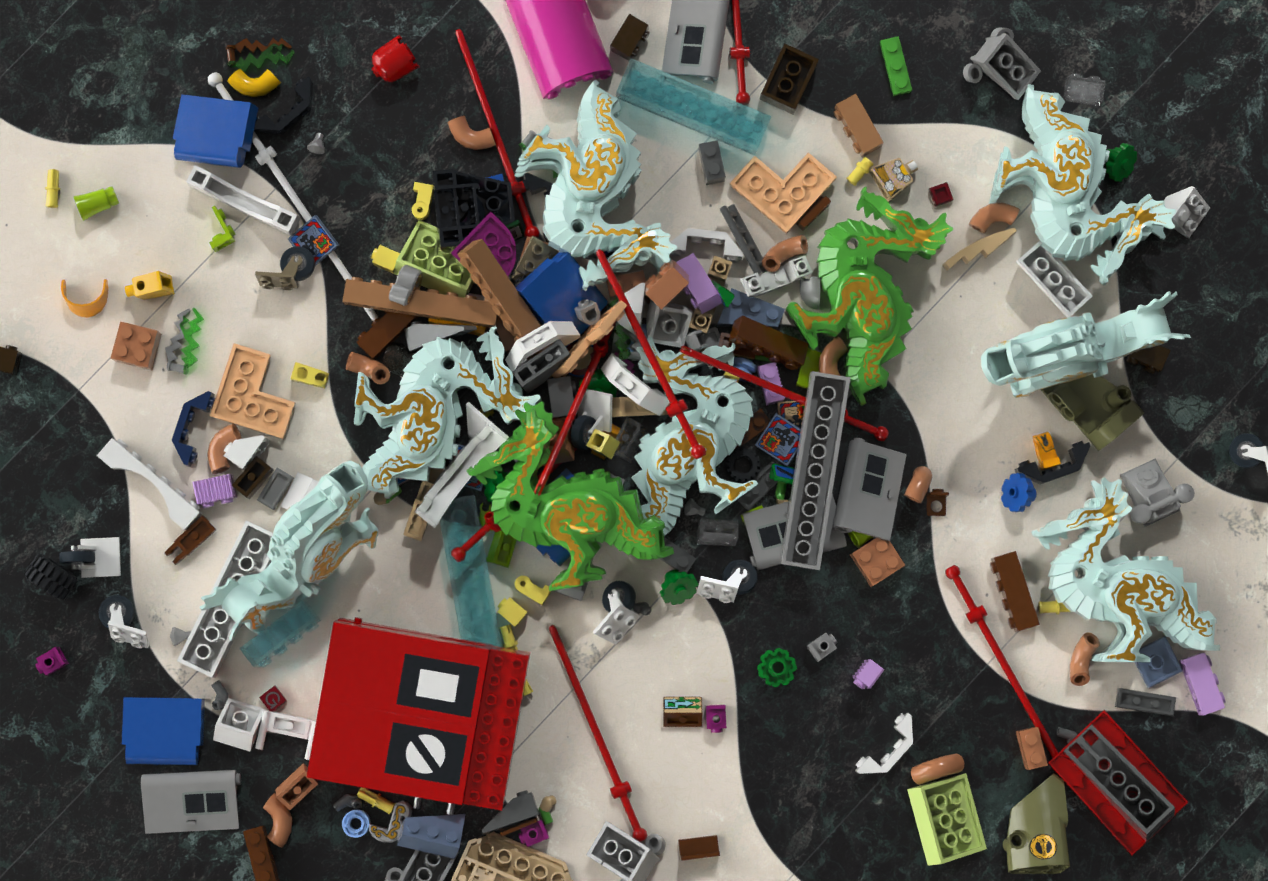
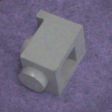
[806,633,838,662]

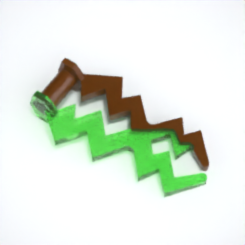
[225,38,294,72]

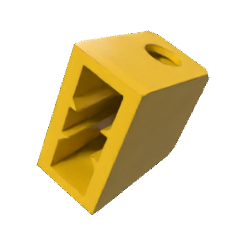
[125,271,175,300]

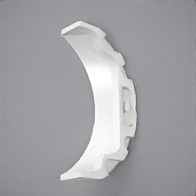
[415,422,509,528]

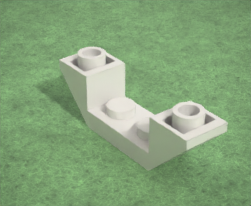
[670,228,743,262]
[740,255,813,297]
[505,321,581,375]
[601,353,670,416]
[855,713,913,774]

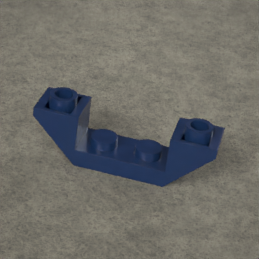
[172,391,215,467]

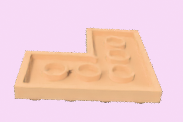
[730,152,837,234]
[551,300,627,378]
[210,343,296,439]

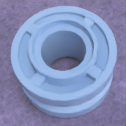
[733,357,758,382]
[342,809,371,838]

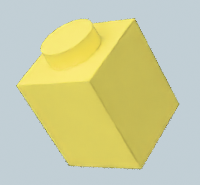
[371,245,400,274]
[586,429,620,459]
[497,597,528,627]

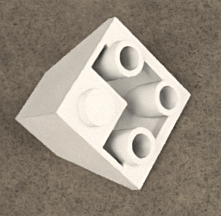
[1164,186,1210,238]

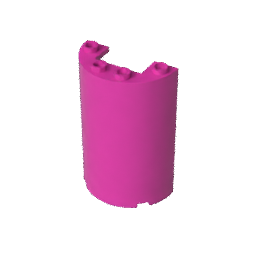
[505,0,614,99]

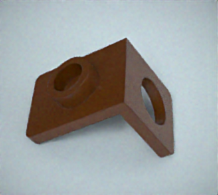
[926,489,949,516]

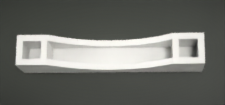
[186,165,300,236]
[97,438,202,530]

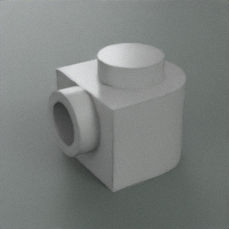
[574,299,600,325]

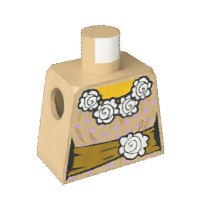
[869,158,918,202]

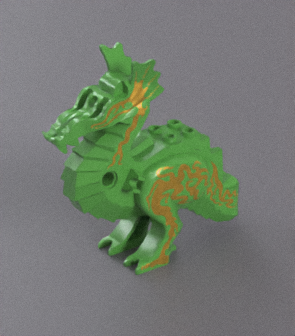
[786,187,953,406]
[466,401,674,591]

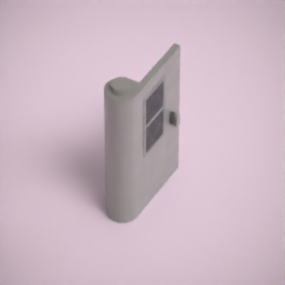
[661,0,730,84]
[832,438,906,541]
[742,493,847,570]
[141,770,241,834]

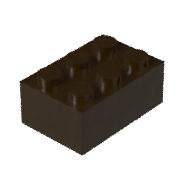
[759,43,819,115]

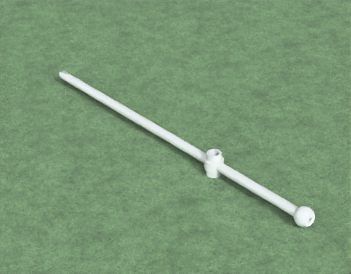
[208,72,378,321]

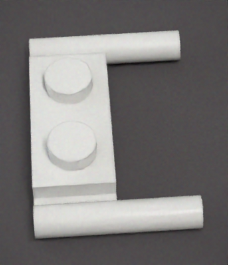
[255,710,316,760]

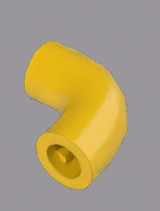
[227,69,281,97]

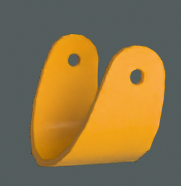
[61,279,108,318]

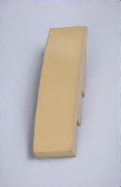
[942,228,1017,271]
[403,466,447,541]

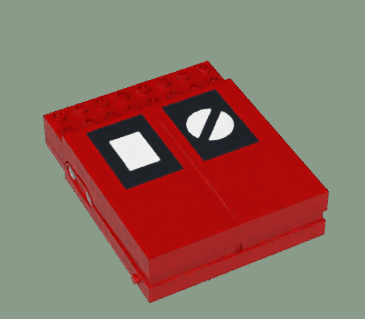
[306,617,531,815]

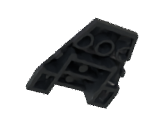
[432,169,515,247]

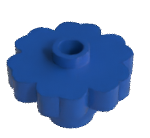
[1001,473,1037,512]

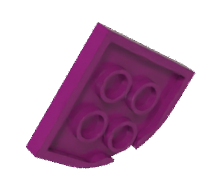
[451,212,516,276]

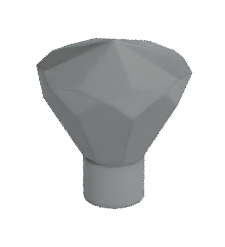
[307,133,325,154]
[684,498,705,516]
[170,627,191,645]

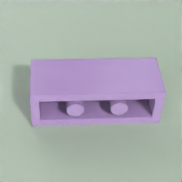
[676,253,722,314]
[1179,653,1226,715]

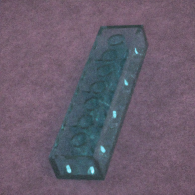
[616,58,771,156]
[440,495,503,647]

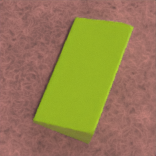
[796,348,821,388]
[486,530,517,568]

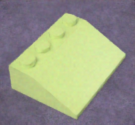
[394,220,474,298]
[907,773,987,865]

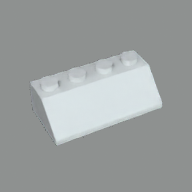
[1016,241,1093,317]

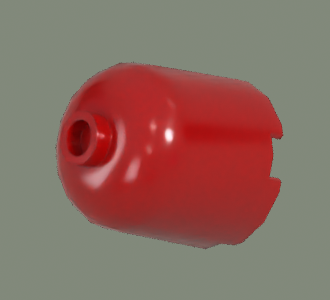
[371,35,419,82]

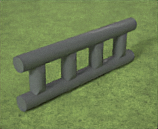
[720,204,767,274]

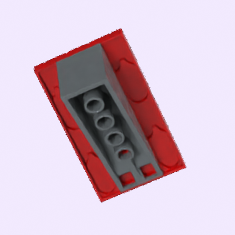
[1048,710,1188,856]

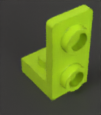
[209,206,236,252]

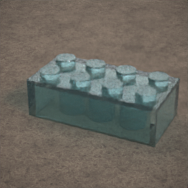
[240,601,321,668]

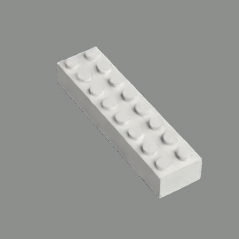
[177,520,273,678]

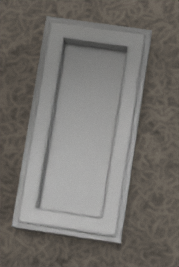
[257,468,294,510]

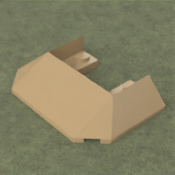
[451,832,573,881]

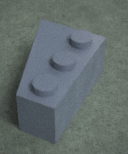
[717,288,785,330]
[397,814,465,859]

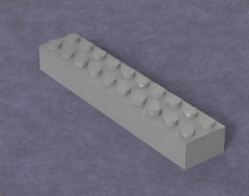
[780,371,851,570]

